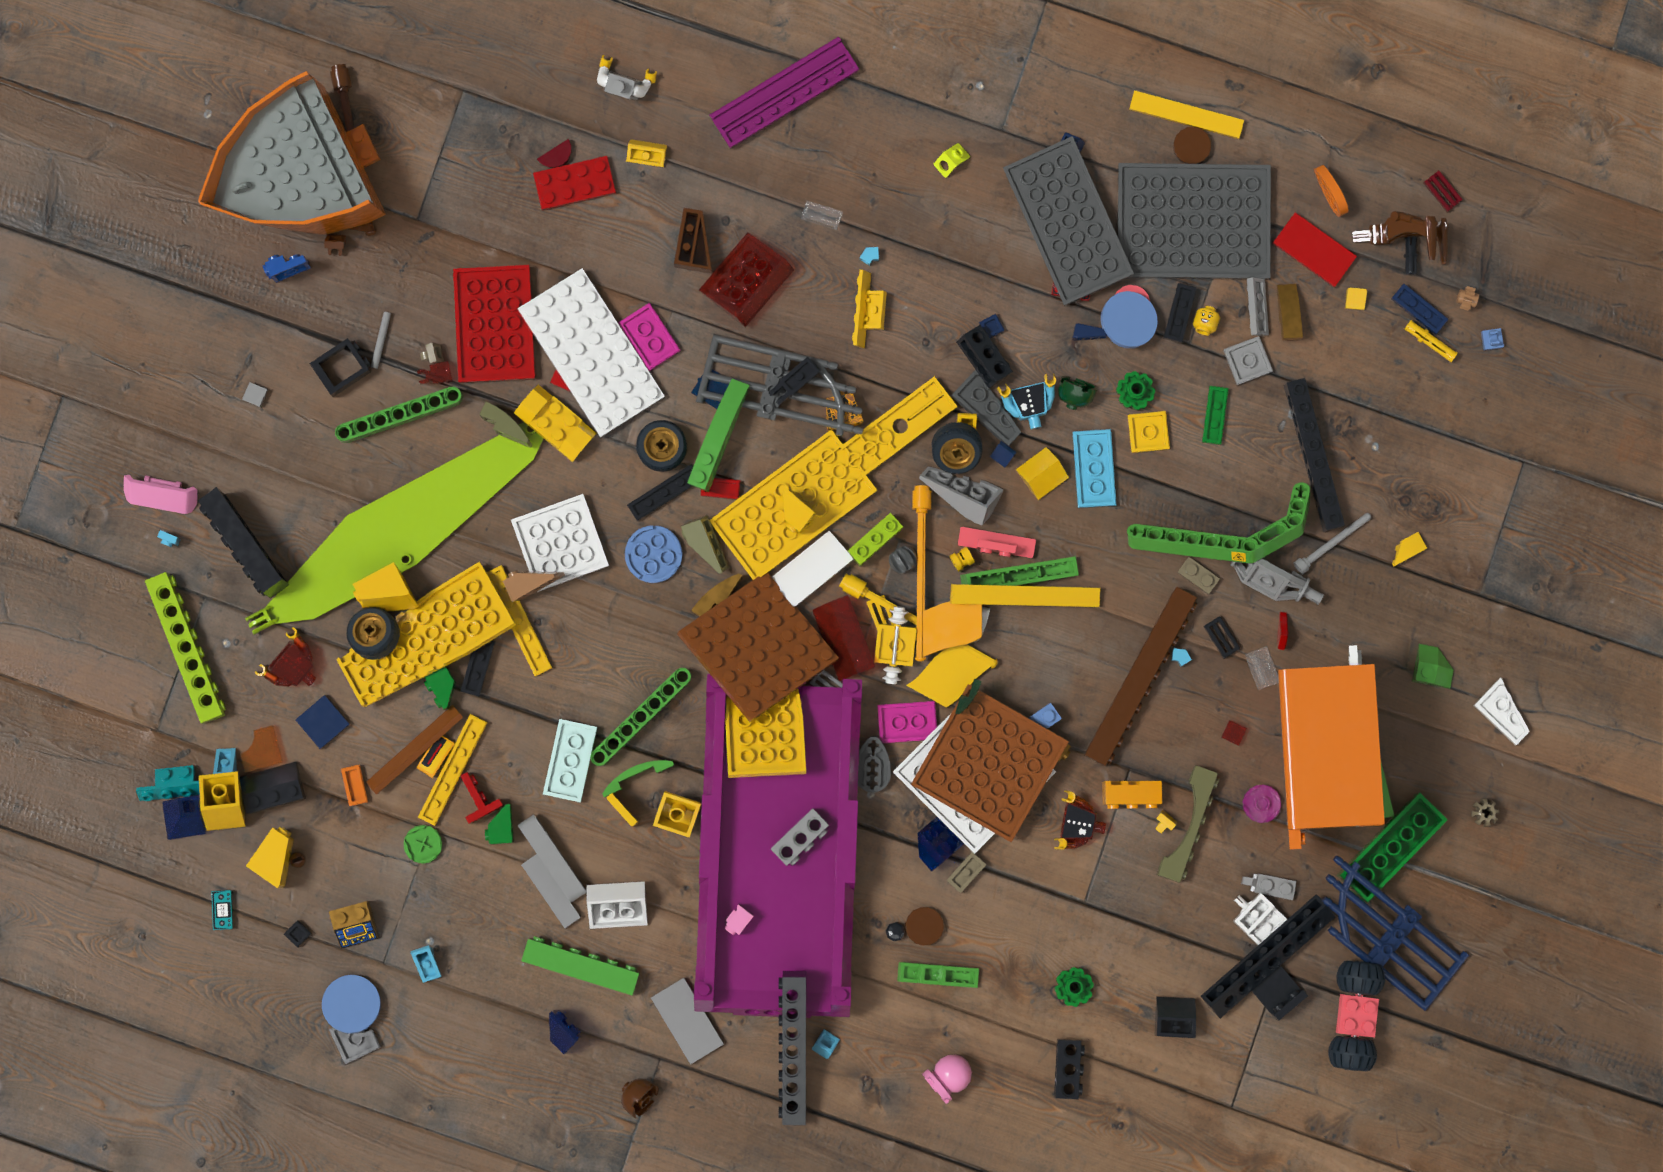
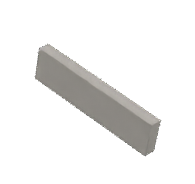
[521,854,581,928]

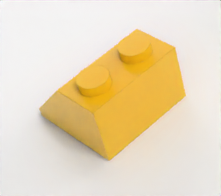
[653,791,701,838]

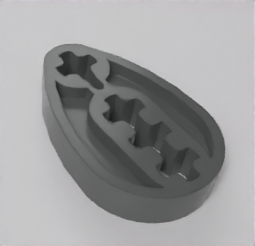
[858,736,891,792]

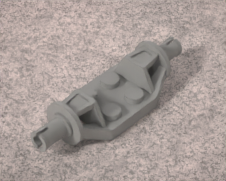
[1230,559,1324,605]

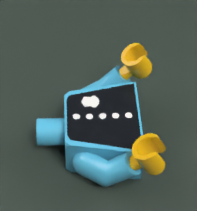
[997,373,1056,429]

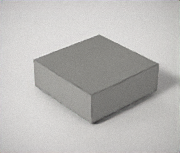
[242,382,268,408]

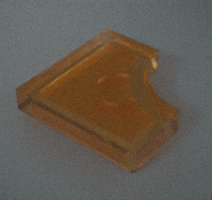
[240,725,283,773]

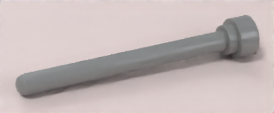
[1293,513,1371,575]

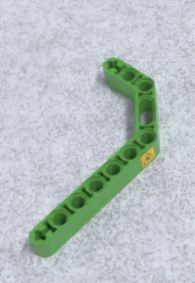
[1127,482,1310,563]

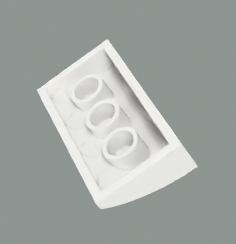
[772,531,853,607]

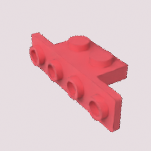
[958,527,1036,558]

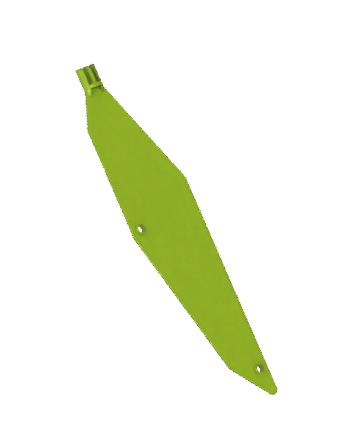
[245,422,544,635]

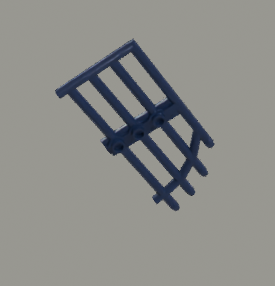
[1322,855,1469,1011]

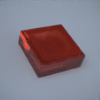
[1221,720,1247,746]

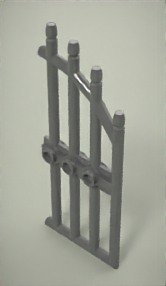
[696,334,864,437]

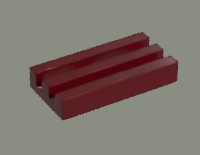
[1423,170,1463,212]

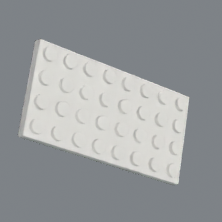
[518,268,665,438]

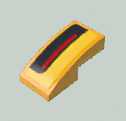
[417,736,455,779]

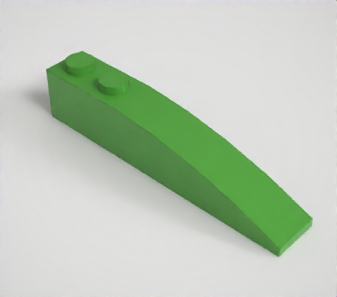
[687,379,750,492]
[960,556,1079,585]

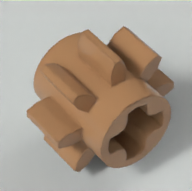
[1456,286,1479,311]

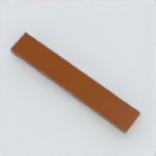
[366,705,463,795]

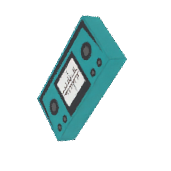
[211,890,233,930]

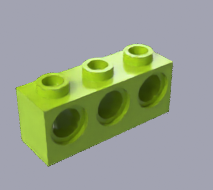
[847,512,903,567]

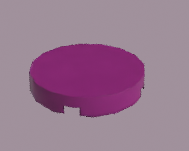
[1242,785,1281,823]

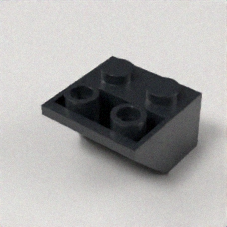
[1155,996,1196,1038]

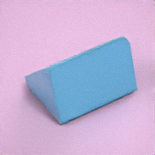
[812,1029,840,1059]

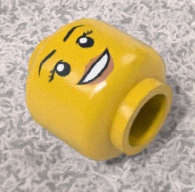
[1193,306,1220,336]

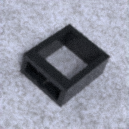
[309,338,371,397]

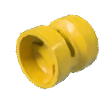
[949,547,975,572]

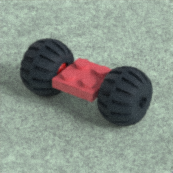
[1328,960,1385,1071]

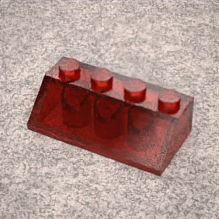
[812,595,875,682]

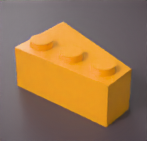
[1102,781,1162,809]

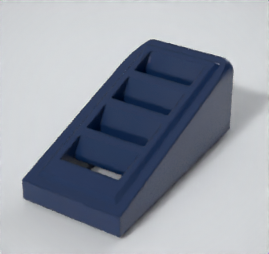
[1072,323,1109,341]

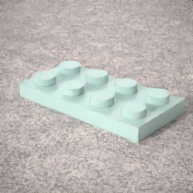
[543,719,597,802]

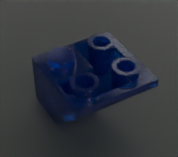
[162,795,206,840]
[917,817,964,872]
[549,1010,581,1054]

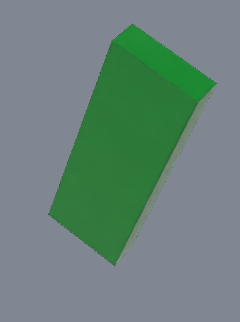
[1202,386,1229,445]

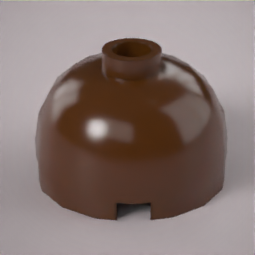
[621,1078,659,1118]

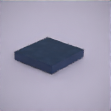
[295,695,350,749]

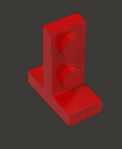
[461,772,504,824]

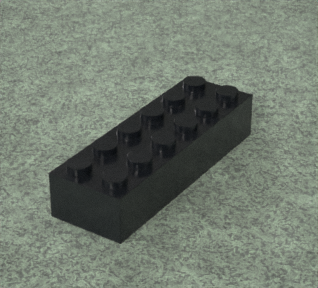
[198,487,289,598]

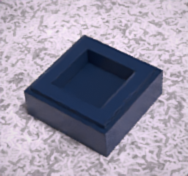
[979,314,1005,338]
[990,441,1016,468]

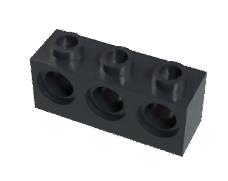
[956,325,1013,388]
[1054,1039,1085,1100]

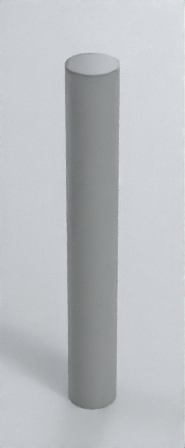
[371,312,391,369]

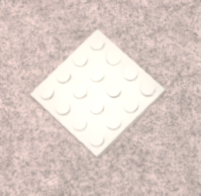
[511,494,609,592]

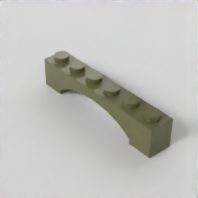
[1156,765,1219,883]

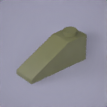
[681,515,729,574]

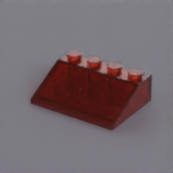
[699,232,794,327]

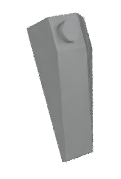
[919,466,1003,526]

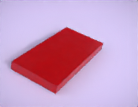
[1272,212,1357,287]

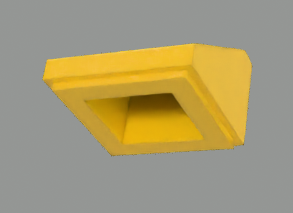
[1345,288,1367,310]

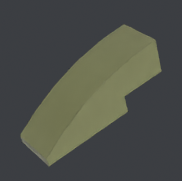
[479,402,532,448]

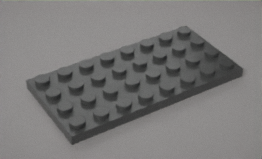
[1003,136,1134,306]

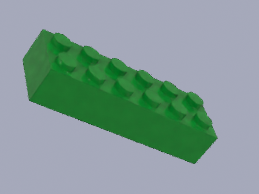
[1336,793,1448,903]

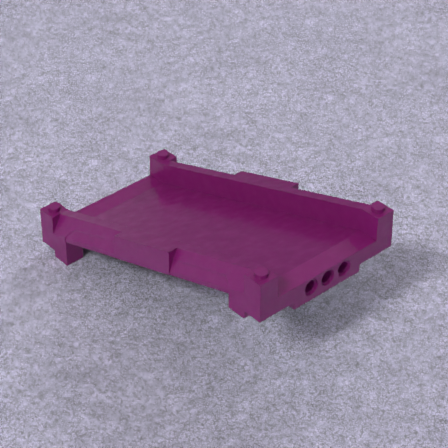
[694,674,862,1018]

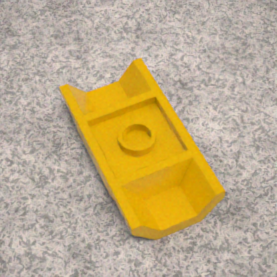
[514,384,597,462]

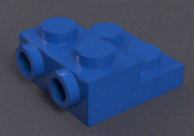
[262,254,311,283]

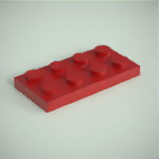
[533,156,616,211]

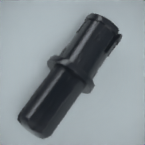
[1403,237,1419,276]

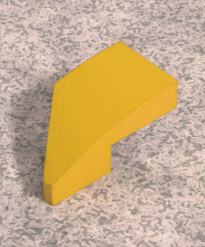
[1392,532,1427,567]

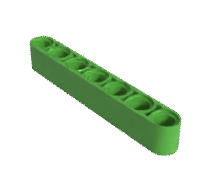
[335,387,463,443]
[590,668,692,766]

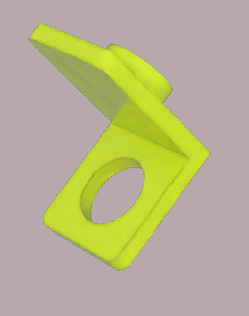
[934,143,970,178]

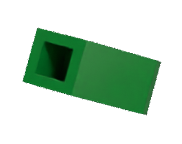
[424,666,456,710]

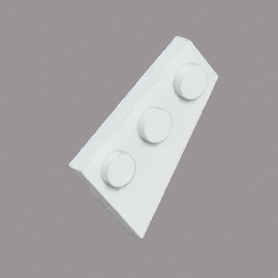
[1473,678,1530,745]

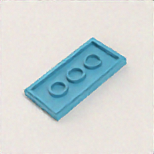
[1072,429,1116,508]

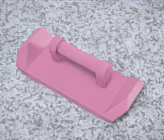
[124,475,198,514]

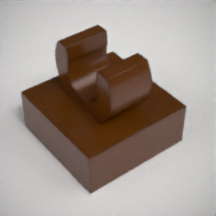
[324,234,346,256]

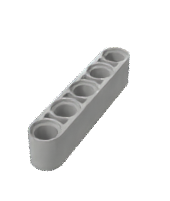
[518,814,587,903]

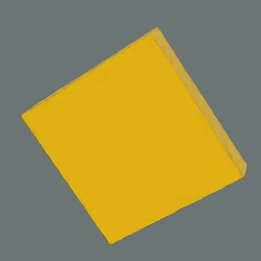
[1127,411,1170,453]
[607,793,639,827]

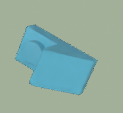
[213,748,237,774]
[410,945,441,983]

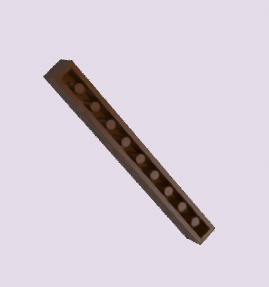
[1084,587,1198,766]

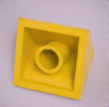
[1016,447,1069,500]

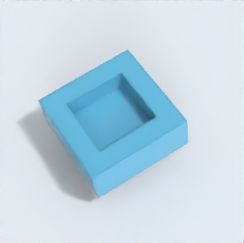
[157,530,181,547]

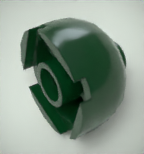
[1058,376,1098,410]

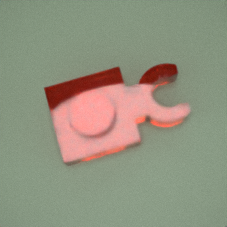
[417,361,453,385]

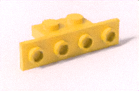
[852,270,887,348]

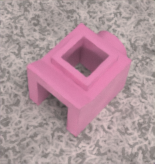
[725,904,753,935]

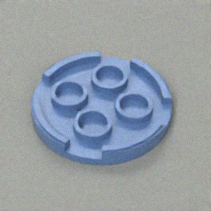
[1101,291,1158,348]
[625,525,682,583]
[322,975,381,1034]

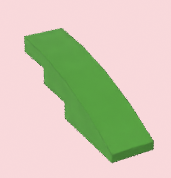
[897,962,979,988]

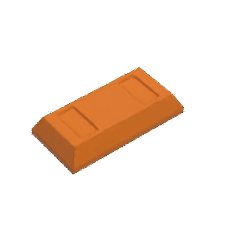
[341,764,368,806]

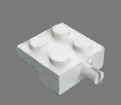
[1233,893,1287,945]

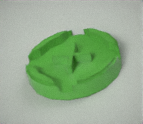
[403,825,443,864]

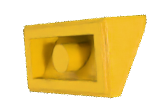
[626,140,667,167]

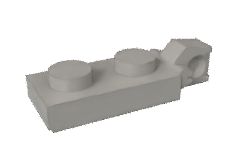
[1241,874,1296,900]

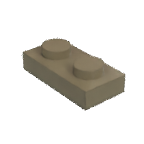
[1177,557,1220,595]
[946,852,986,893]

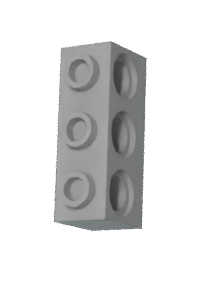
[771,809,829,866]

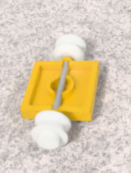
[874,606,917,684]

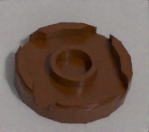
[1173,127,1211,164]
[905,907,944,945]

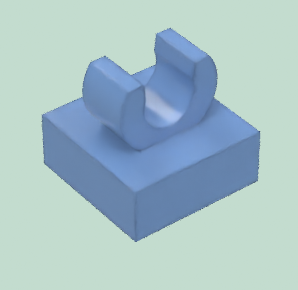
[1481,328,1504,351]

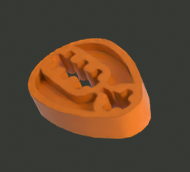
[1314,165,1349,217]

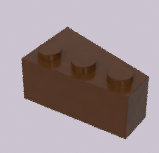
[674,208,712,274]

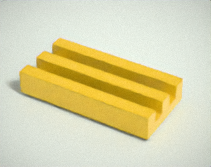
[866,595,895,631]

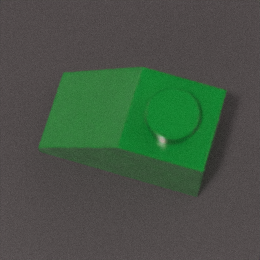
[485,804,514,844]

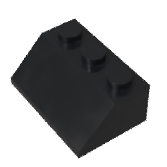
[240,762,306,814]

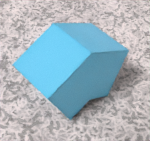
[860,247,879,266]
[1171,648,1192,667]

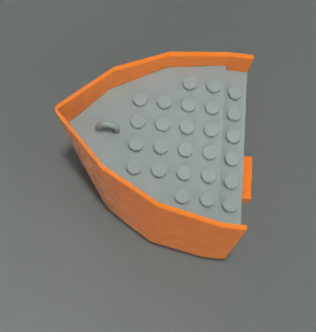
[198,71,386,235]

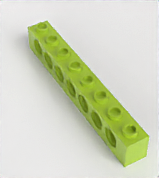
[145,572,226,724]

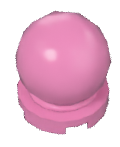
[922,1055,972,1104]

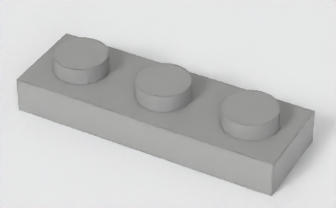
[1247,277,1269,336]

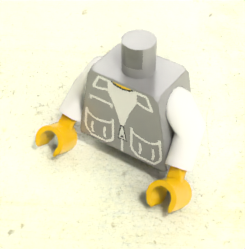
[597,55,657,100]

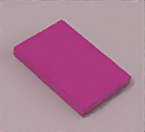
[618,303,681,371]
[877,701,937,743]

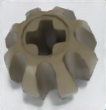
[1471,798,1500,827]

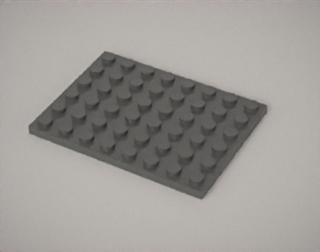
[1118,163,1271,279]

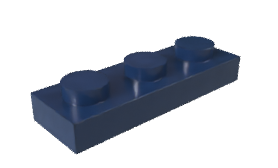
[1391,284,1448,335]

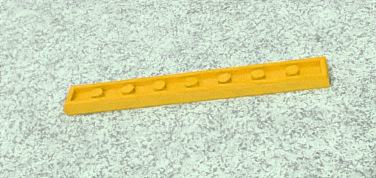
[950,584,1100,607]

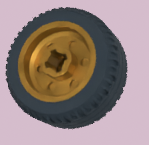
[636,420,687,472]
[932,422,982,474]
[346,607,400,660]

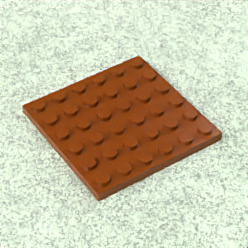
[677,572,839,722]
[911,684,1069,843]

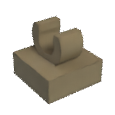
[420,343,445,364]

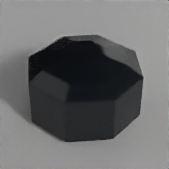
[886,922,905,941]

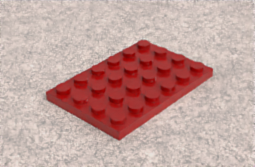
[453,265,535,383]

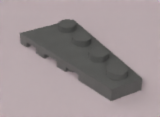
[951,370,1021,446]

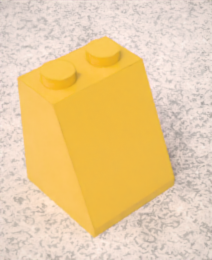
[353,562,419,611]
[199,771,245,831]
[246,827,294,888]

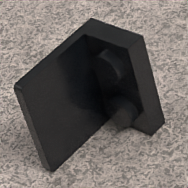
[1252,966,1308,1021]

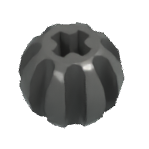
[889,546,917,573]

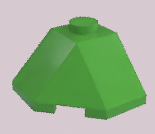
[1412,644,1453,689]

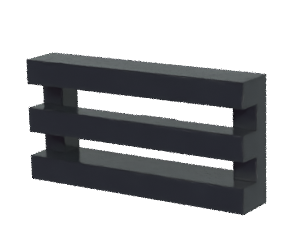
[1203,616,1240,659]

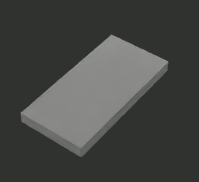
[651,978,724,1064]

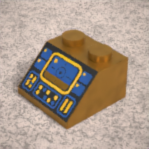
[329,901,379,949]

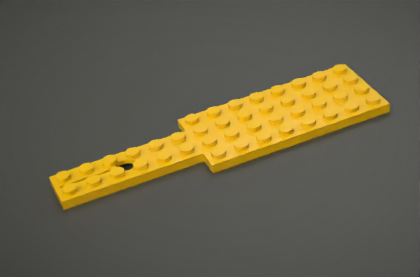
[710,376,957,580]

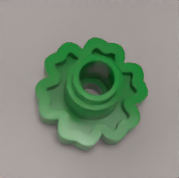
[1116,371,1155,411]
[1054,967,1094,1007]

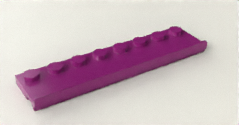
[709,37,859,149]

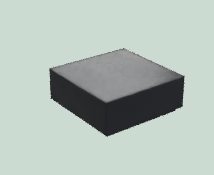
[284,920,312,948]

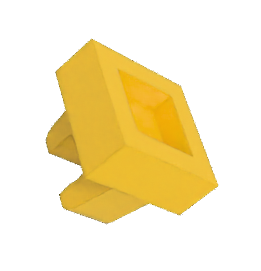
[1155,809,1177,833]

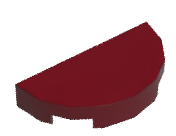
[537,139,572,168]

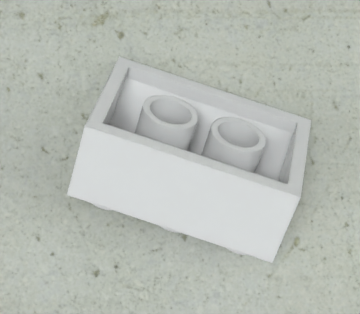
[587,882,648,929]

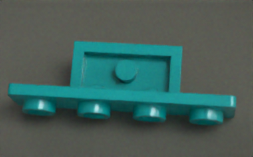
[136,765,200,801]

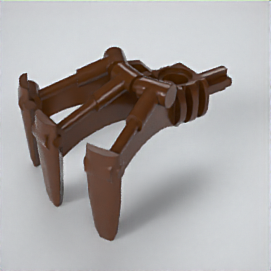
[1352,211,1449,265]

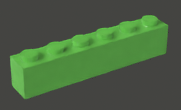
[521,936,640,996]

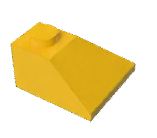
[783,487,815,534]

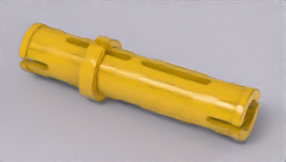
[1404,320,1458,362]

